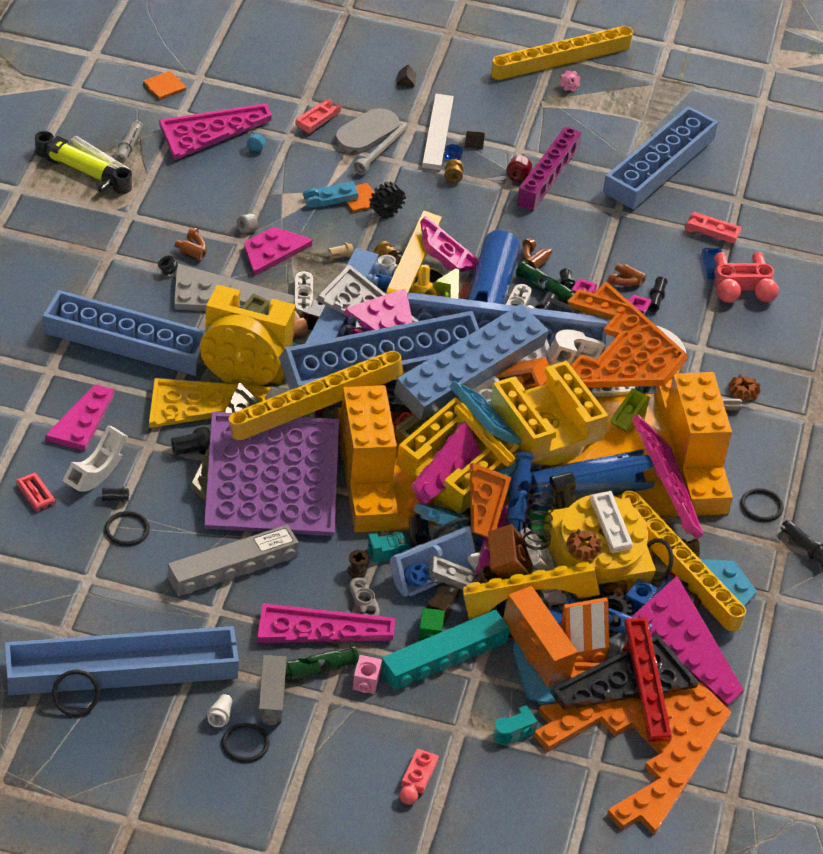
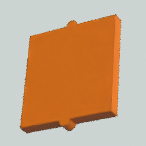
[143,71,187,100]
[346,183,374,213]

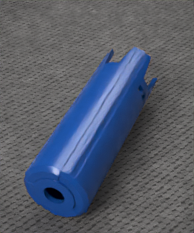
[467,230,520,304]
[529,449,655,510]

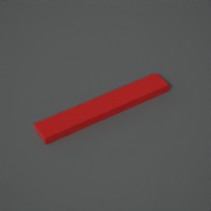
[624,617,672,742]

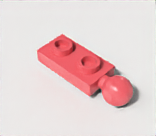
[399,748,439,805]

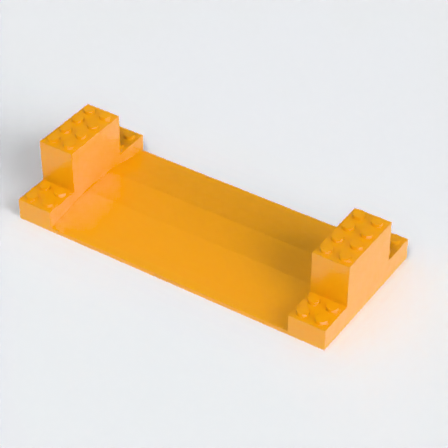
[334,372,733,533]

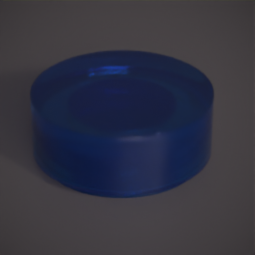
[444,144,463,160]

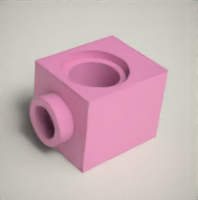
[353,655,382,694]

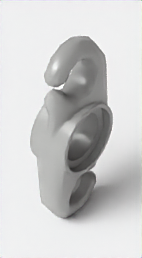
[349,577,380,616]

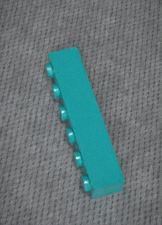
[381,610,510,690]

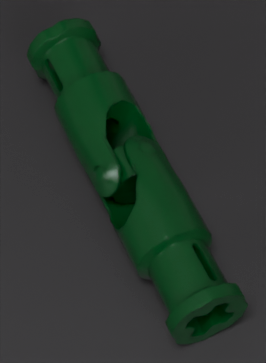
[516,260,582,314]
[285,645,359,681]

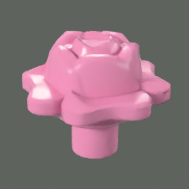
[560,70,581,92]

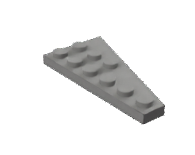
[174,263,295,314]
[316,264,418,322]

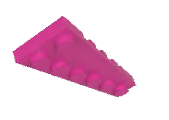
[257,603,395,644]

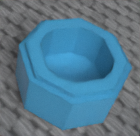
[247,133,266,153]

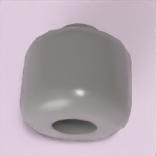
[237,213,258,234]

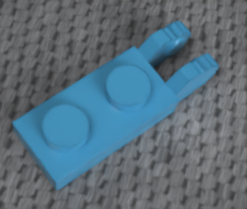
[303,181,359,208]

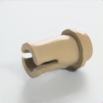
[328,242,354,260]

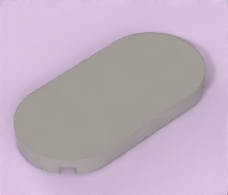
[336,109,399,152]

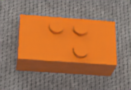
[503,586,578,688]

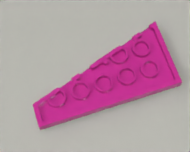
[159,103,272,161]
[632,414,704,539]
[632,576,744,708]

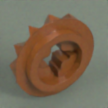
[728,375,761,401]
[566,529,602,561]

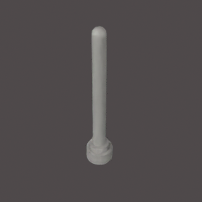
[353,124,408,175]

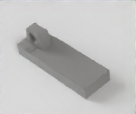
[429,555,478,590]

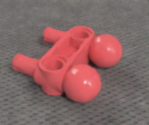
[714,252,779,303]

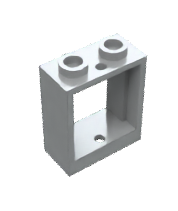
[259,655,287,725]

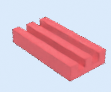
[16,472,56,513]

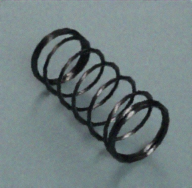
[522,483,555,550]

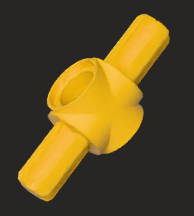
[410,265,437,296]

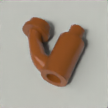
[174,228,207,261]
[522,238,552,269]
[607,263,647,287]

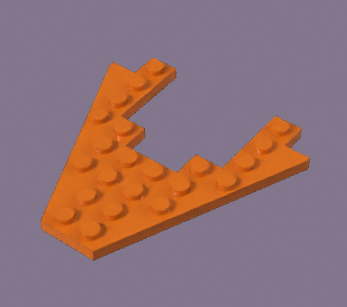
[542,282,688,388]
[534,682,731,835]

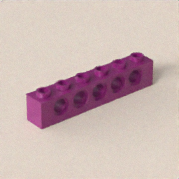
[517,126,582,211]

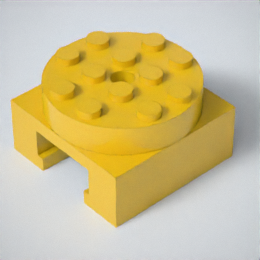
[200,284,296,386]
[490,361,608,466]
[396,397,520,515]
[543,495,656,600]

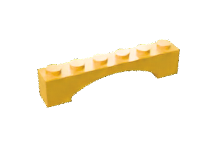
[463,561,600,619]

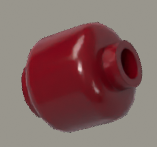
[506,155,532,183]

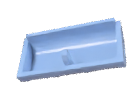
[390,526,476,597]

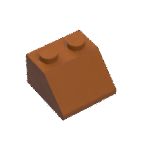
[487,524,533,578]

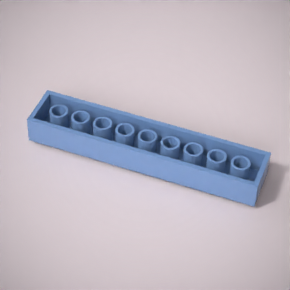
[408,292,608,358]
[279,311,479,390]

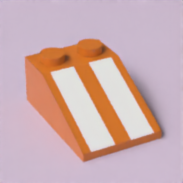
[560,598,609,663]

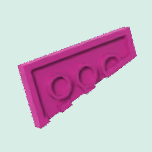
[45,384,115,451]

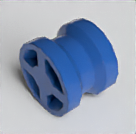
[404,563,430,587]

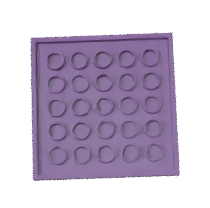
[204,412,339,536]

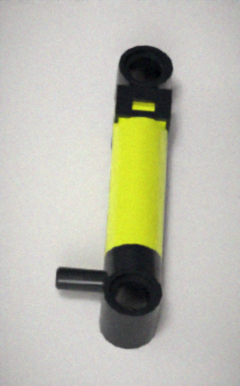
[35,131,132,194]

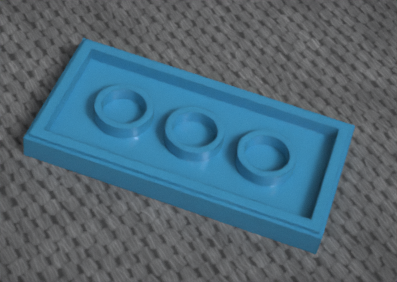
[449,381,521,445]

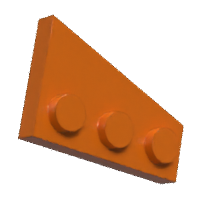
[470,463,511,539]

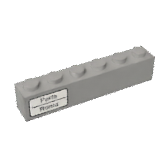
[167,524,299,596]

